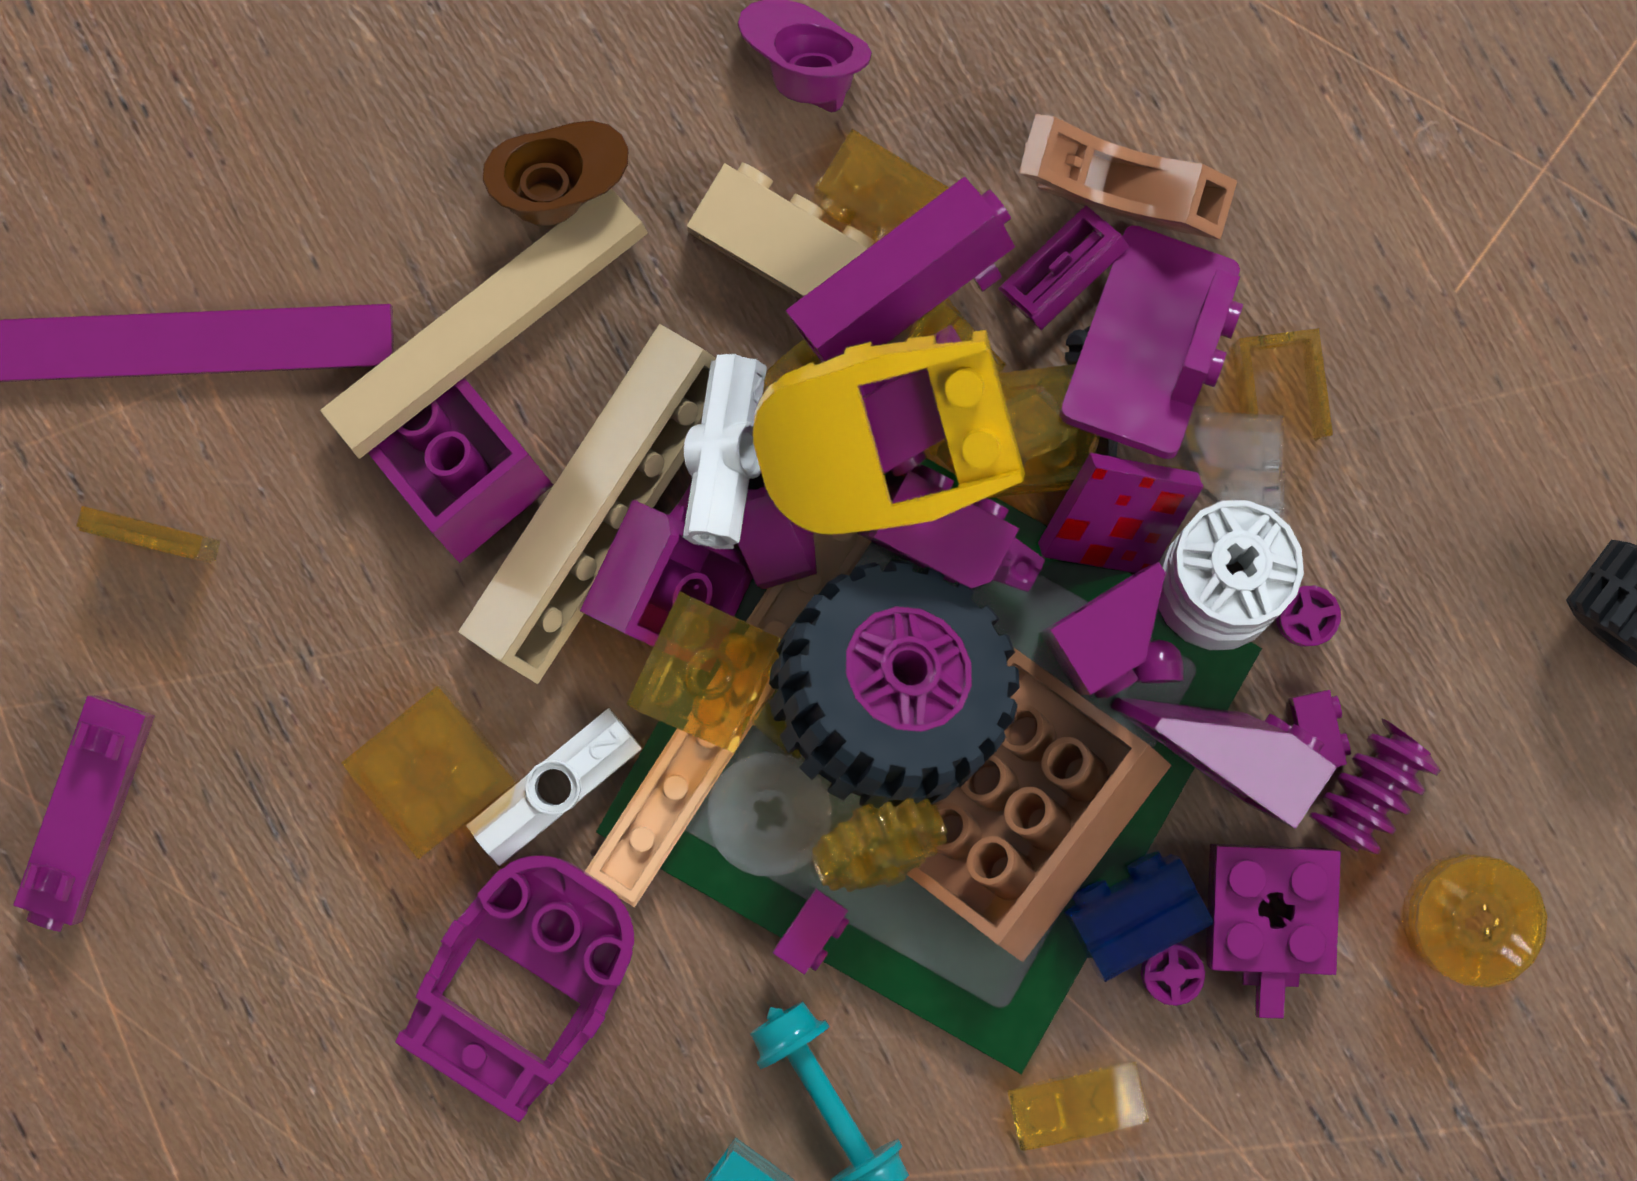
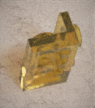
[814,129,949,242]

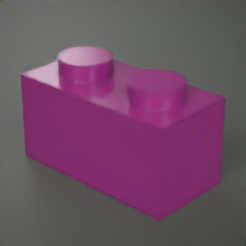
[1288,690,1351,767]
[773,888,850,975]

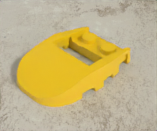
[753,330,1025,534]

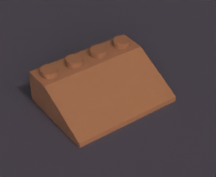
[865,647,1171,962]

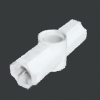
[683,354,767,549]
[466,708,642,866]

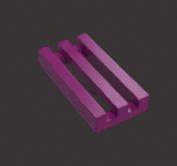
[998,205,1130,330]

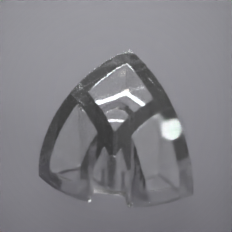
[1175,406,1286,519]

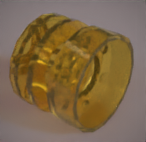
[1402,853,1548,988]

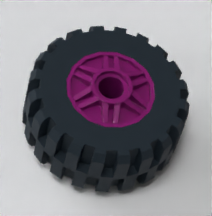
[769,560,1020,811]

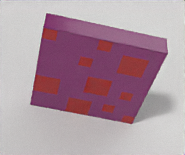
[1038,453,1204,573]

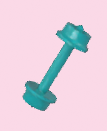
[750,1001,909,1181]

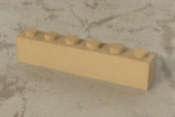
[458,324,716,684]

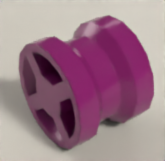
[1275,585,1341,647]
[1140,941,1205,1006]

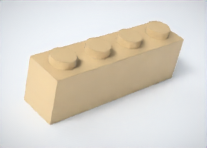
[687,162,919,344]

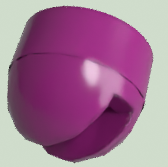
[1134,640,1184,683]

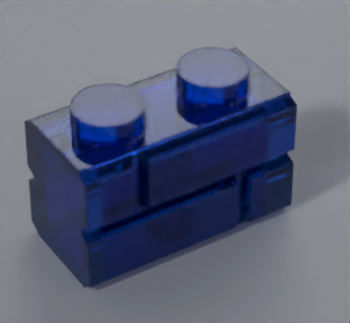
[1064,851,1214,982]

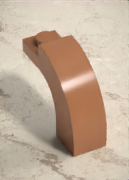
[1019,114,1237,240]

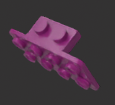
[1060,225,1243,459]

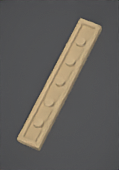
[320,188,648,459]

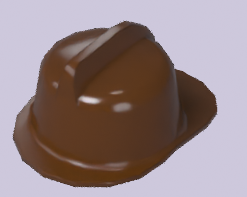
[483,120,629,226]

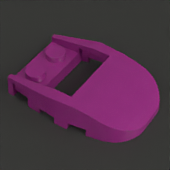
[395,856,634,1122]

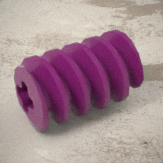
[1309,718,1441,854]

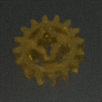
[812,798,948,892]

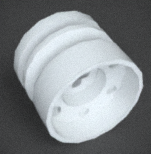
[1158,500,1304,650]

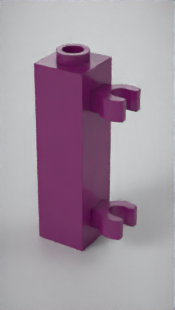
[785,176,1015,363]
[13,695,155,932]

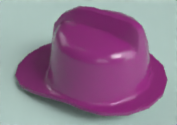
[738,0,872,112]

